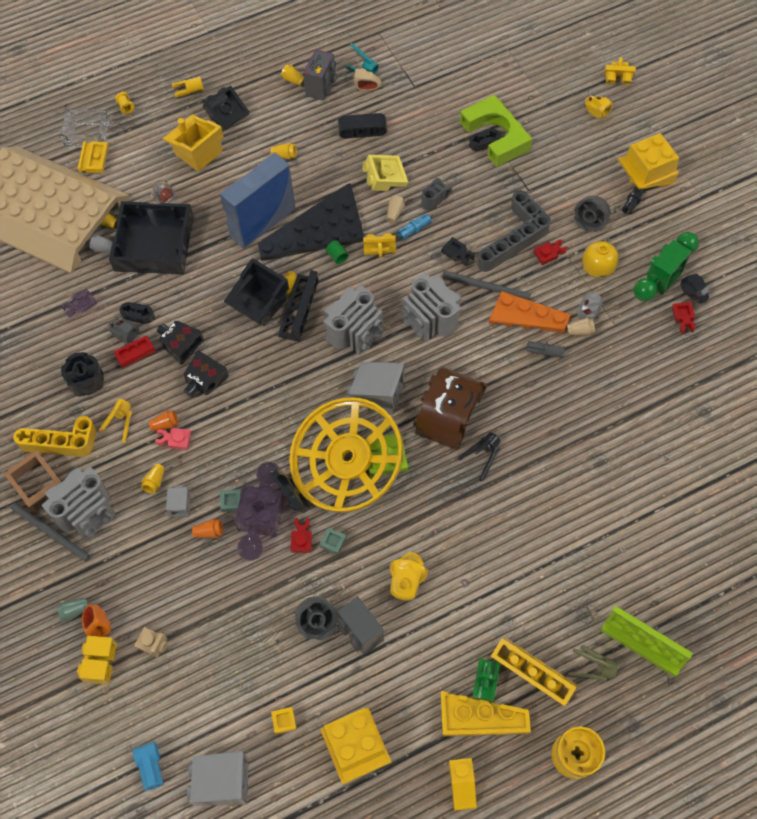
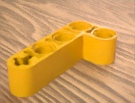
[13,416,96,457]

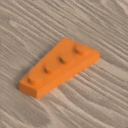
[489,291,571,333]

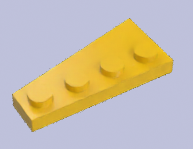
[440,691,531,737]

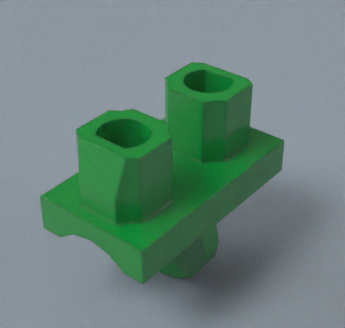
[472,658,500,702]

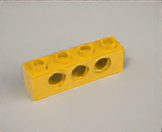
[491,637,578,706]

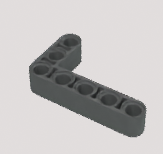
[478,190,551,272]

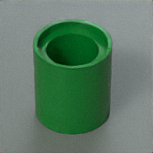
[326,241,349,264]

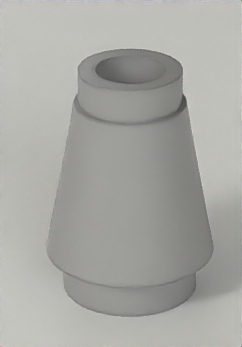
[90,235,113,253]

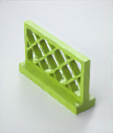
[600,605,693,677]

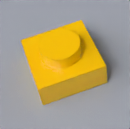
[271,707,297,735]

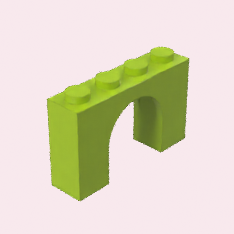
[460,95,532,167]

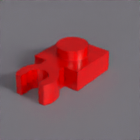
[533,239,568,266]
[671,302,695,334]
[290,518,312,553]

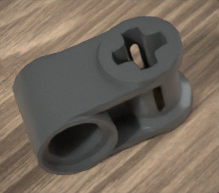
[421,178,452,210]

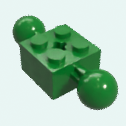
[633,232,699,302]

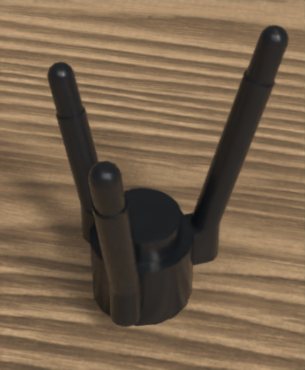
[458,432,501,481]

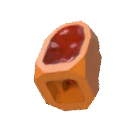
[82,604,111,637]

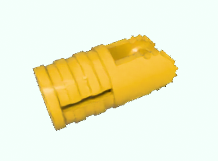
[172,76,204,98]

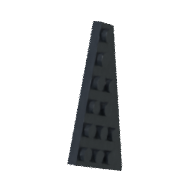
[258,183,365,261]

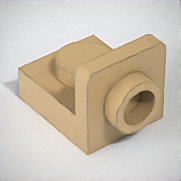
[134,627,168,658]

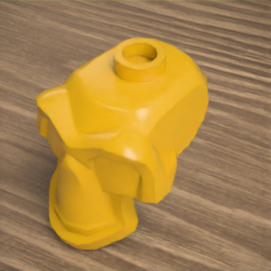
[389,552,429,601]

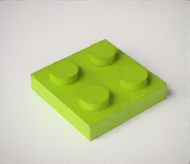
[368,433,408,477]

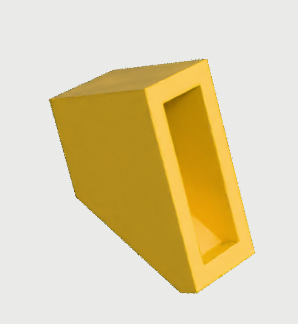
[449,758,477,811]

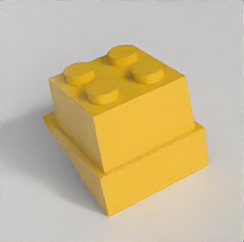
[163,114,224,172]
[617,133,679,190]
[320,708,392,785]

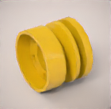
[551,726,605,779]

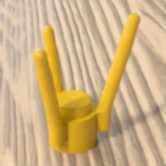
[99,399,133,443]

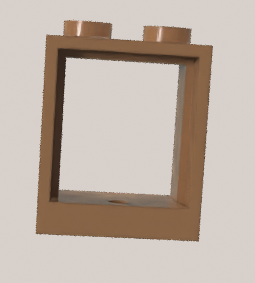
[4,450,61,514]

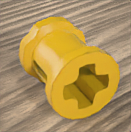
[115,92,135,114]

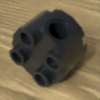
[61,352,104,397]

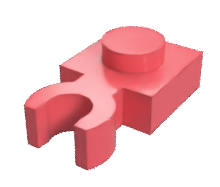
[155,428,191,450]

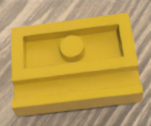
[78,141,109,173]

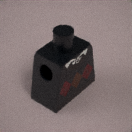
[157,321,204,365]
[184,350,229,397]

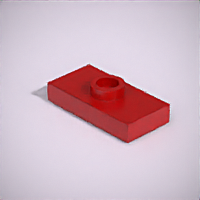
[113,335,156,369]

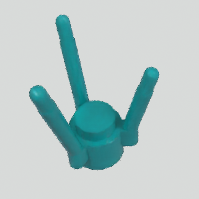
[346,42,379,75]

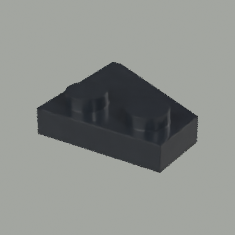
[270,469,310,513]

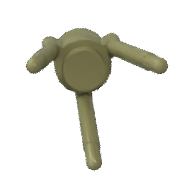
[568,645,618,682]

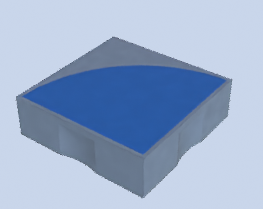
[220,153,296,249]

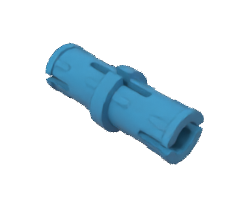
[397,213,432,240]

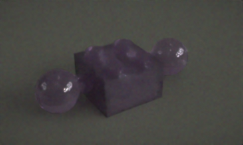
[234,461,285,561]

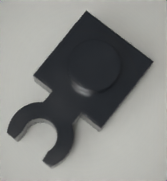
[441,237,475,266]

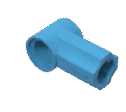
[133,741,164,791]

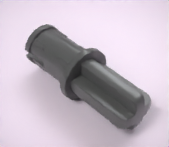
[526,341,565,358]

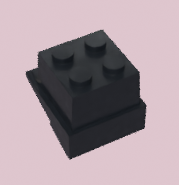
[224,258,289,326]

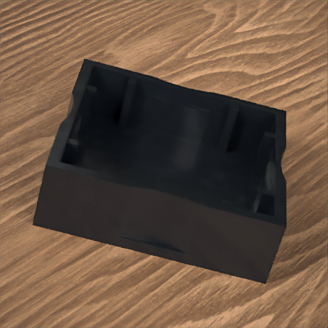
[109,201,194,275]

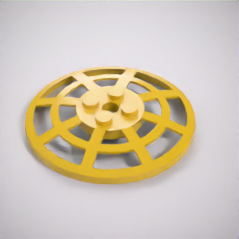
[289,397,403,512]

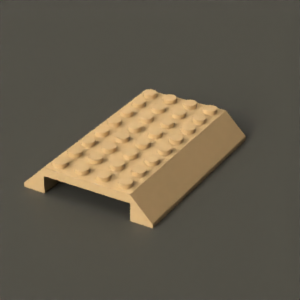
[0,146,130,274]

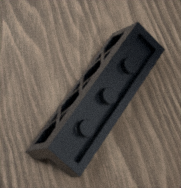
[278,270,319,342]

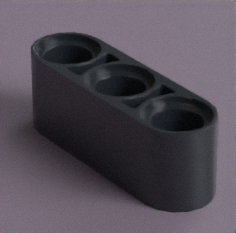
[338,113,387,139]

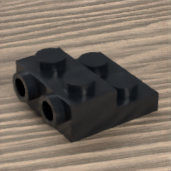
[203,85,250,131]

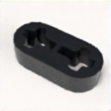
[469,129,500,151]
[119,302,155,324]

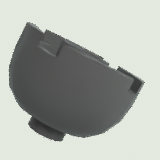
[574,195,610,232]
[295,596,338,640]

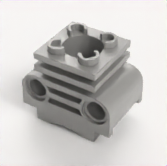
[402,272,462,342]
[323,285,384,355]
[41,466,115,540]

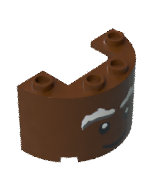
[413,367,487,451]

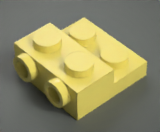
[362,155,408,191]

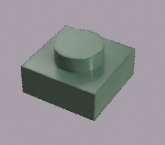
[220,489,241,512]
[319,527,347,555]

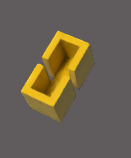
[77,636,117,685]

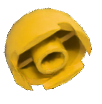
[582,241,619,278]

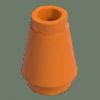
[148,410,179,432]
[192,518,223,538]

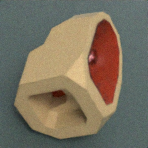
[354,69,381,91]

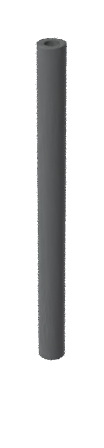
[442,271,531,300]
[10,502,90,562]

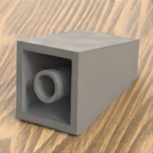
[347,362,404,414]
[187,751,249,806]

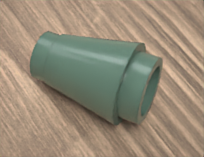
[56,598,88,622]

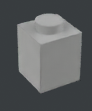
[166,485,191,517]

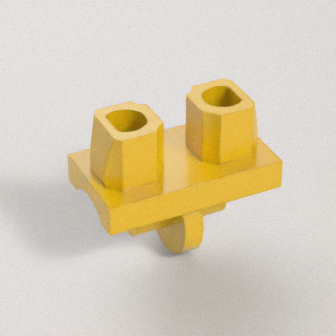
[603,57,636,85]
[363,233,396,258]

